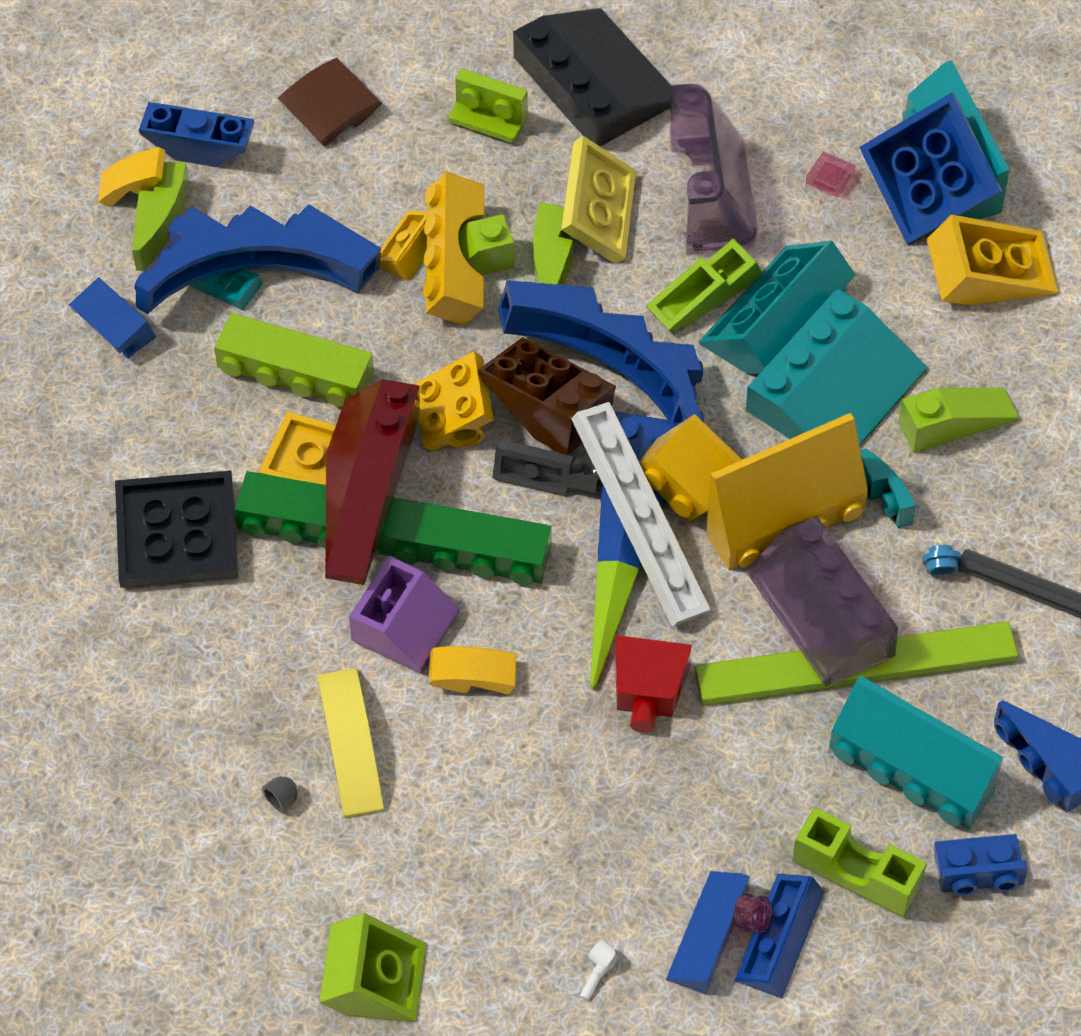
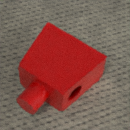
[615,635,692,733]

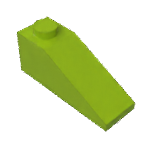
[898,387,1019,453]

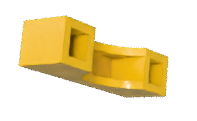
[423,171,484,324]

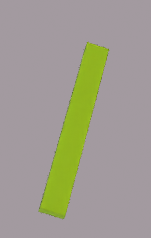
[695,621,1018,706]

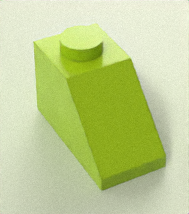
[458,214,514,275]

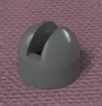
[262,776,298,813]

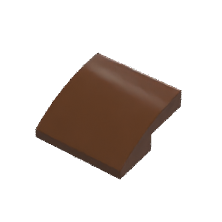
[278,58,382,146]

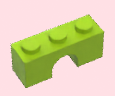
[792,806,927,917]

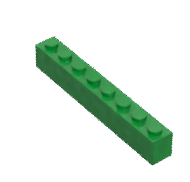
[235,471,552,585]

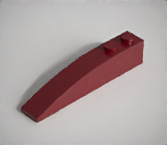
[325,379,420,585]

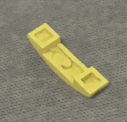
[317,668,384,818]

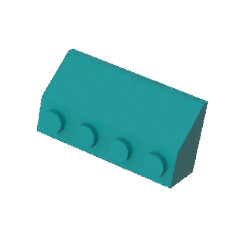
[902,60,1010,220]
[698,241,856,374]
[829,675,1003,830]

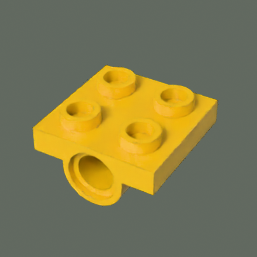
[414,351,494,451]

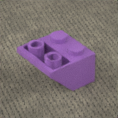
[349,556,460,673]

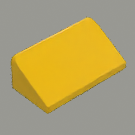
[379,211,427,281]

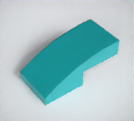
[189,270,262,310]

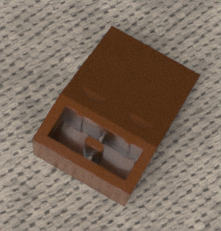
[478,337,616,455]

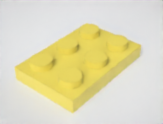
[561,136,636,263]

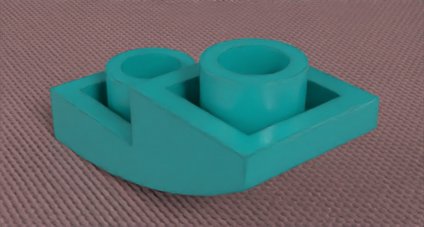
[860,449,916,528]

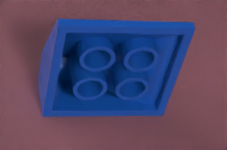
[859,93,1003,245]

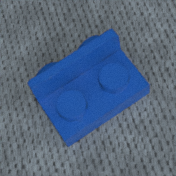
[933,834,1028,896]

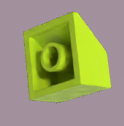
[319,913,426,1022]

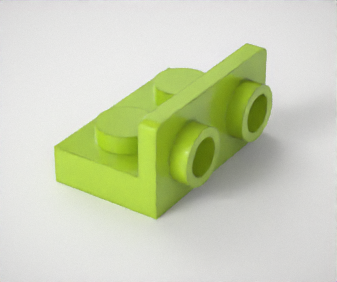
[448,68,528,143]

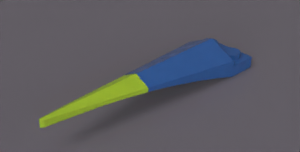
[590,411,671,690]

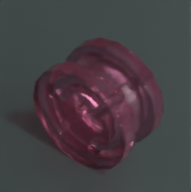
[734,894,772,933]

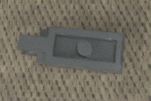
[492,439,601,496]

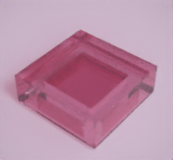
[806,151,856,198]

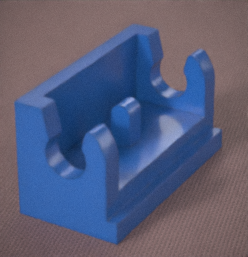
[69,277,156,359]

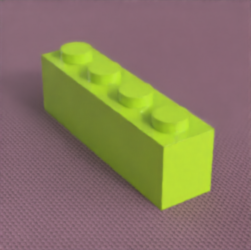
[214,313,374,407]

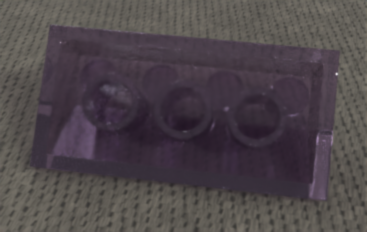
[747,516,898,686]

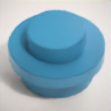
[921,545,962,575]

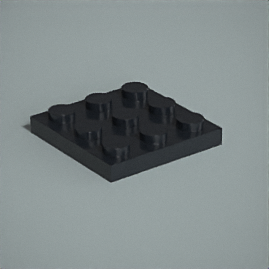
[115,470,239,588]

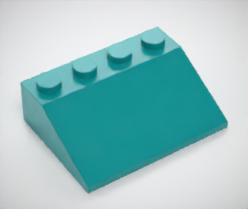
[746,288,927,446]

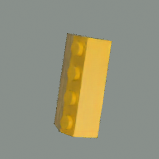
[706,413,868,571]

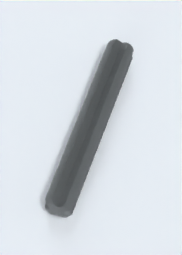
[958,549,1081,618]

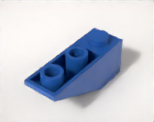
[994,700,1081,813]

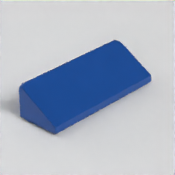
[666,871,750,995]
[735,874,824,998]

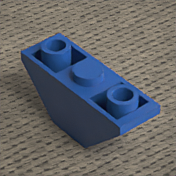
[139,102,255,167]

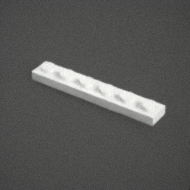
[571,402,711,627]

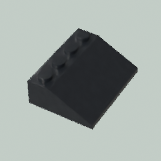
[513,8,683,147]

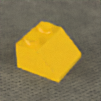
[639,414,742,522]

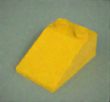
[927,215,1058,305]

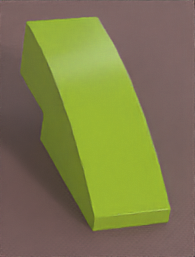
[132,162,189,271]
[533,202,573,285]
[646,238,762,333]

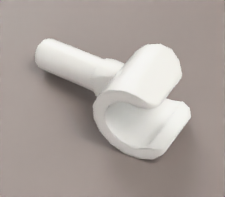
[580,940,617,1001]

